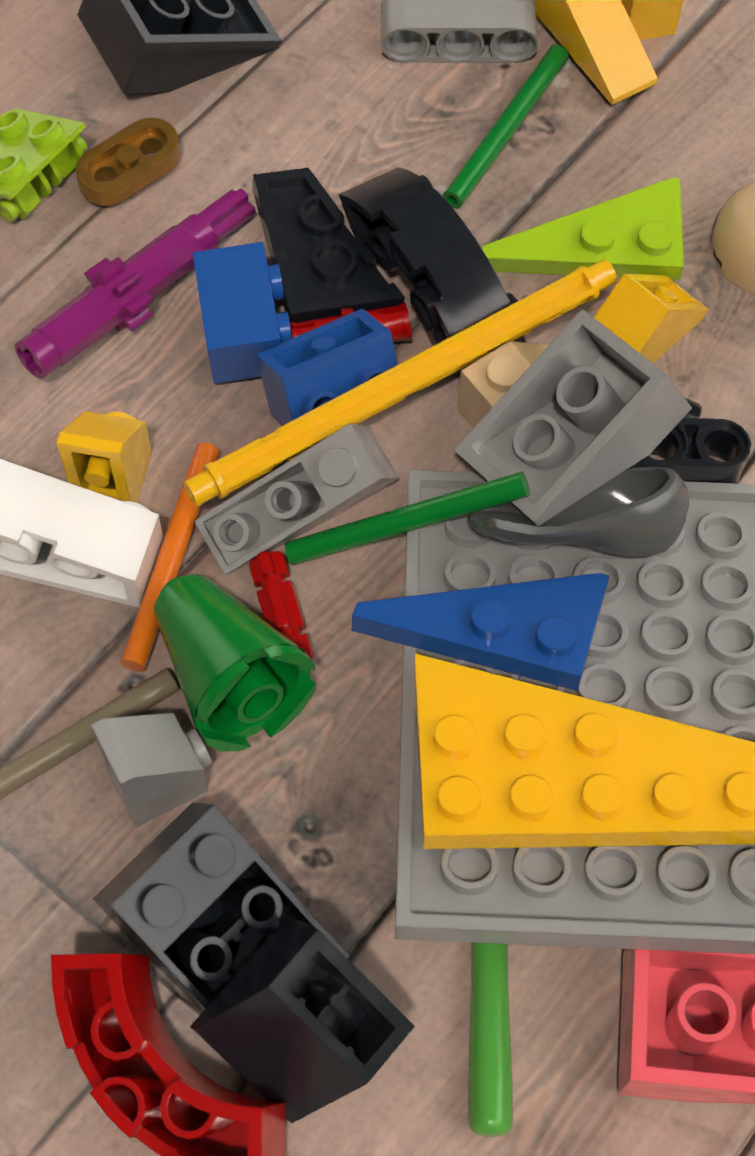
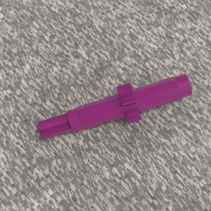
[15,188,255,379]

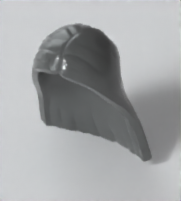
[468,467,689,558]

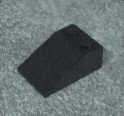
[77,0,282,93]

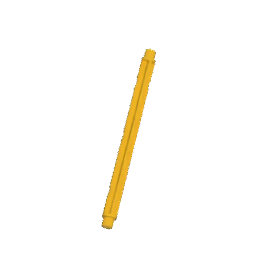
[183,259,617,507]

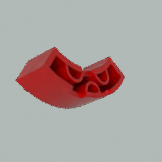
[51,953,285,1156]

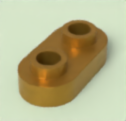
[76,118,180,206]

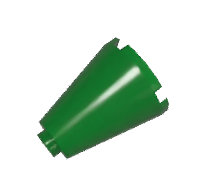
[154,574,316,752]

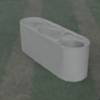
[381,0,538,63]

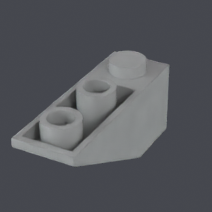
[194,423,399,575]

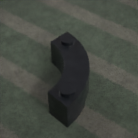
[338,167,526,373]

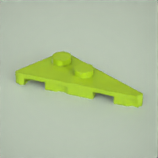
[482,177,684,280]

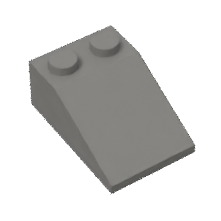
[454,309,692,526]

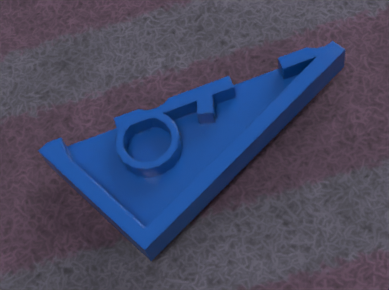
[352,573,610,691]

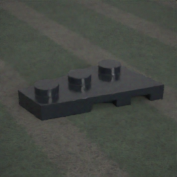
[252,167,405,323]

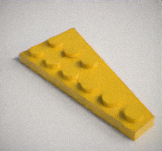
[414,653,755,849]

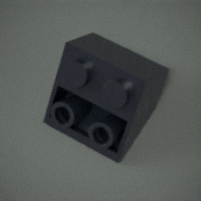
[190,916,415,1123]

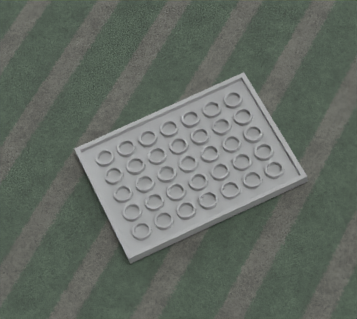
[395,470,755,954]

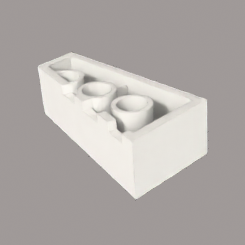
[0,459,164,608]

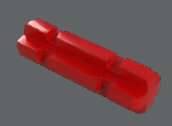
[249,550,314,661]

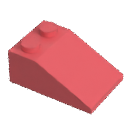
[618,949,755,1104]

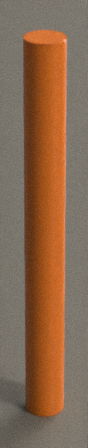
[120,442,220,672]

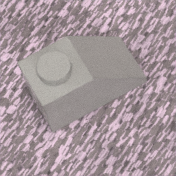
[91,713,212,828]

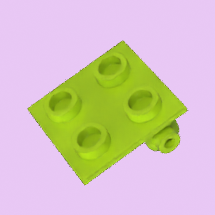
[0,108,88,222]

